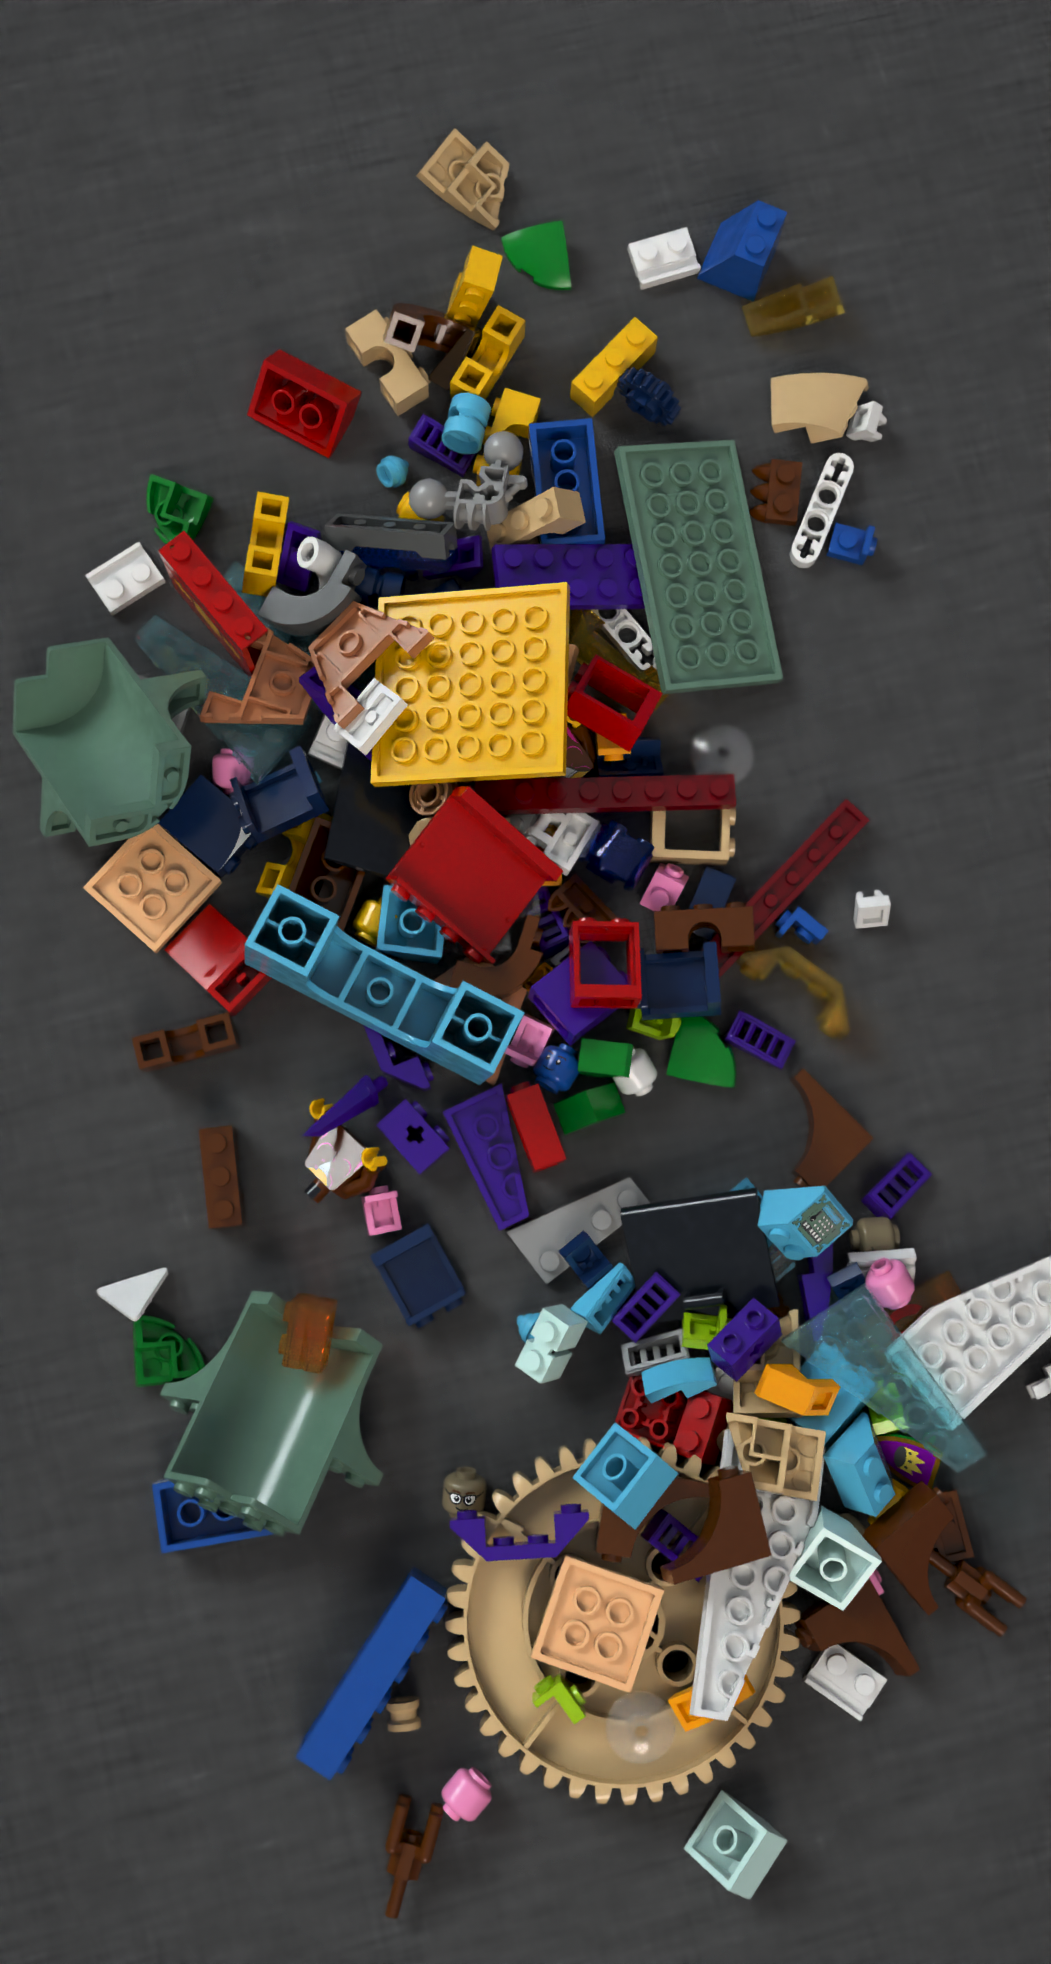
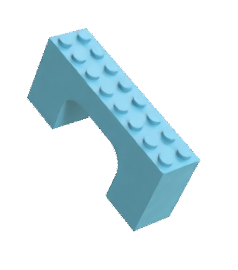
[245,884,525,1085]

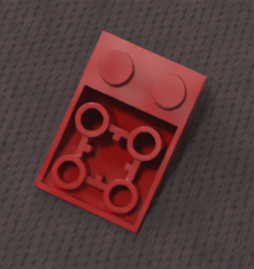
[164,904,272,1017]
[614,1375,733,1466]

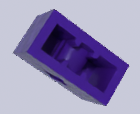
[376,1099,450,1176]
[707,1297,782,1382]

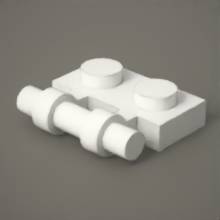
[524,813,599,876]

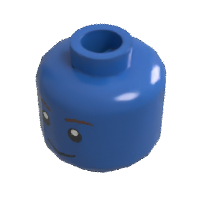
[533,1043,579,1094]

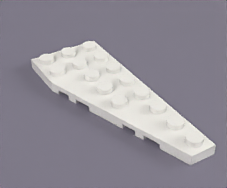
[883,1255,1051,1430]
[689,1429,825,1721]

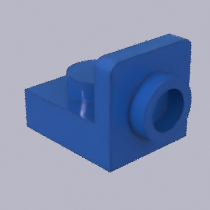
[826,523,878,565]
[775,906,829,945]

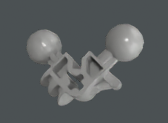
[409,431,528,531]

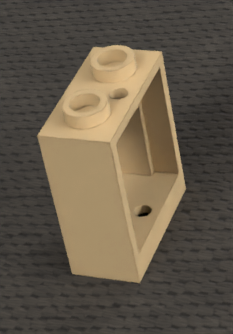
[649,807,736,866]

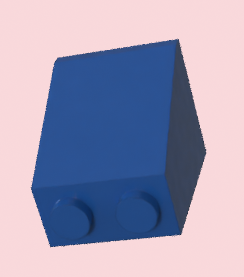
[697,200,787,302]

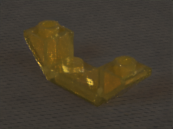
[569,609,669,711]
[736,946,850,1039]

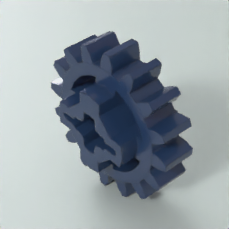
[617,367,681,426]

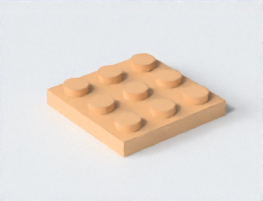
[83,824,223,954]
[531,1554,664,1693]

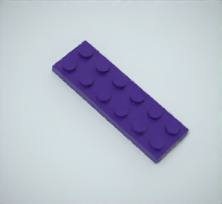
[491,544,645,610]

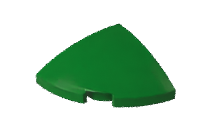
[501,220,571,290]
[146,474,214,548]
[666,1016,736,1088]
[133,1315,205,1387]

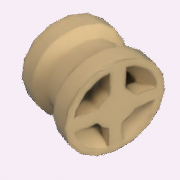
[386,1696,421,1732]

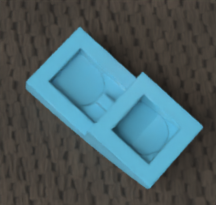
[641,1357,717,1404]

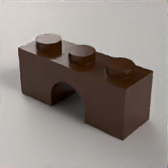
[654,902,755,954]
[131,1012,241,1073]
[199,1125,247,1229]

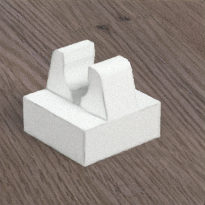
[846,401,887,442]
[853,890,891,929]

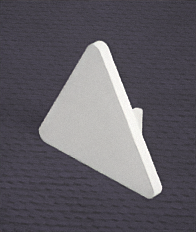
[97,1268,168,1321]

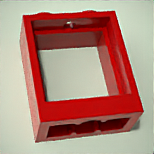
[567,654,663,752]
[569,917,642,1009]
[506,1081,566,1174]

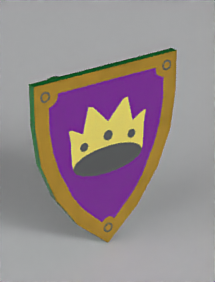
[877,1431,944,1490]

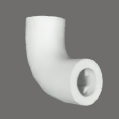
[297,536,342,591]

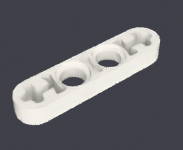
[789,453,854,568]
[586,609,657,675]

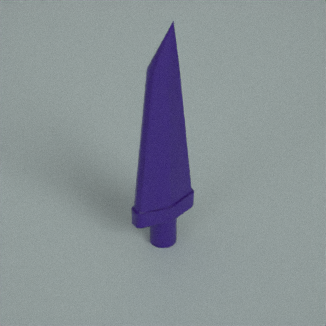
[302,1075,388,1137]

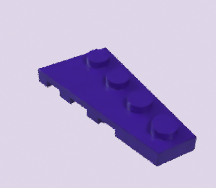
[443,1083,529,1231]

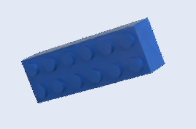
[295,1566,448,1781]

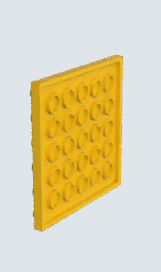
[370,582,570,787]

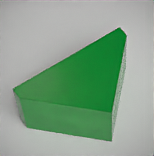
[578,1038,633,1077]
[553,1082,626,1135]

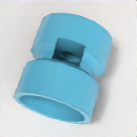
[442,393,491,454]

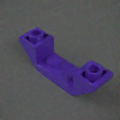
[363,1025,434,1092]
[450,1504,589,1561]

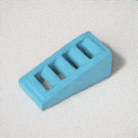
[570,1262,636,1334]

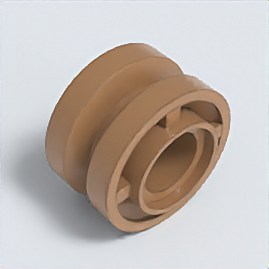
[409,782,459,818]

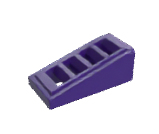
[408,414,477,477]
[522,886,569,959]
[723,1010,796,1070]
[861,1152,933,1219]
[611,1271,681,1343]
[641,1509,703,1582]

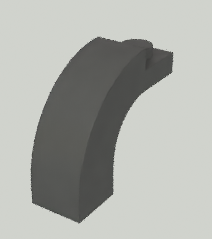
[257,550,367,636]

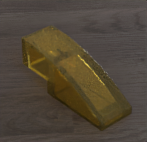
[742,275,845,337]

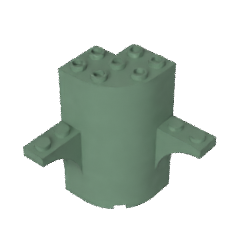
[13,637,207,847]
[160,1291,384,1536]

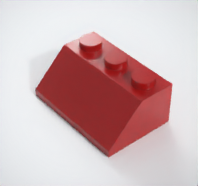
[247,349,362,458]

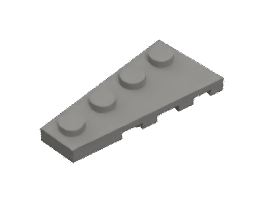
[506,1177,650,1285]

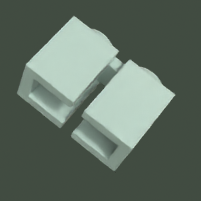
[515,1304,588,1384]

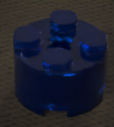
[578,820,655,891]

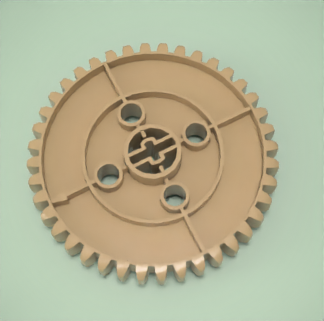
[445,1437,801,1805]

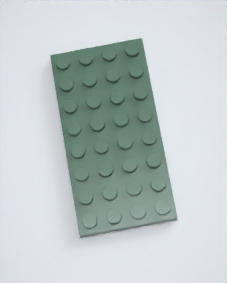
[614,440,783,694]

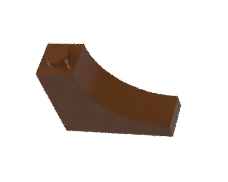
[790,1068,874,1188]
[660,1465,772,1585]
[594,1477,710,1563]
[862,1480,954,1616]
[794,1579,920,1677]

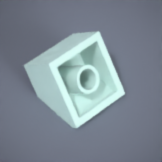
[789,1505,882,1611]
[683,1790,788,1900]

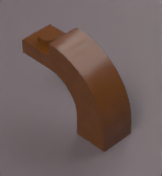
[383,303,474,353]
[449,914,544,999]

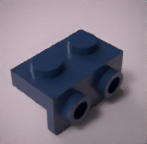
[596,736,664,777]

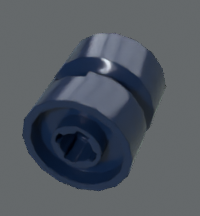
[354,567,406,608]

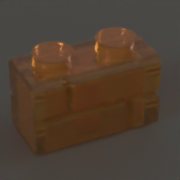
[278,1293,338,1374]

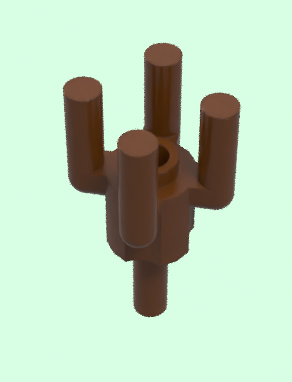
[929,1549,1027,1637]
[385,1793,444,1919]

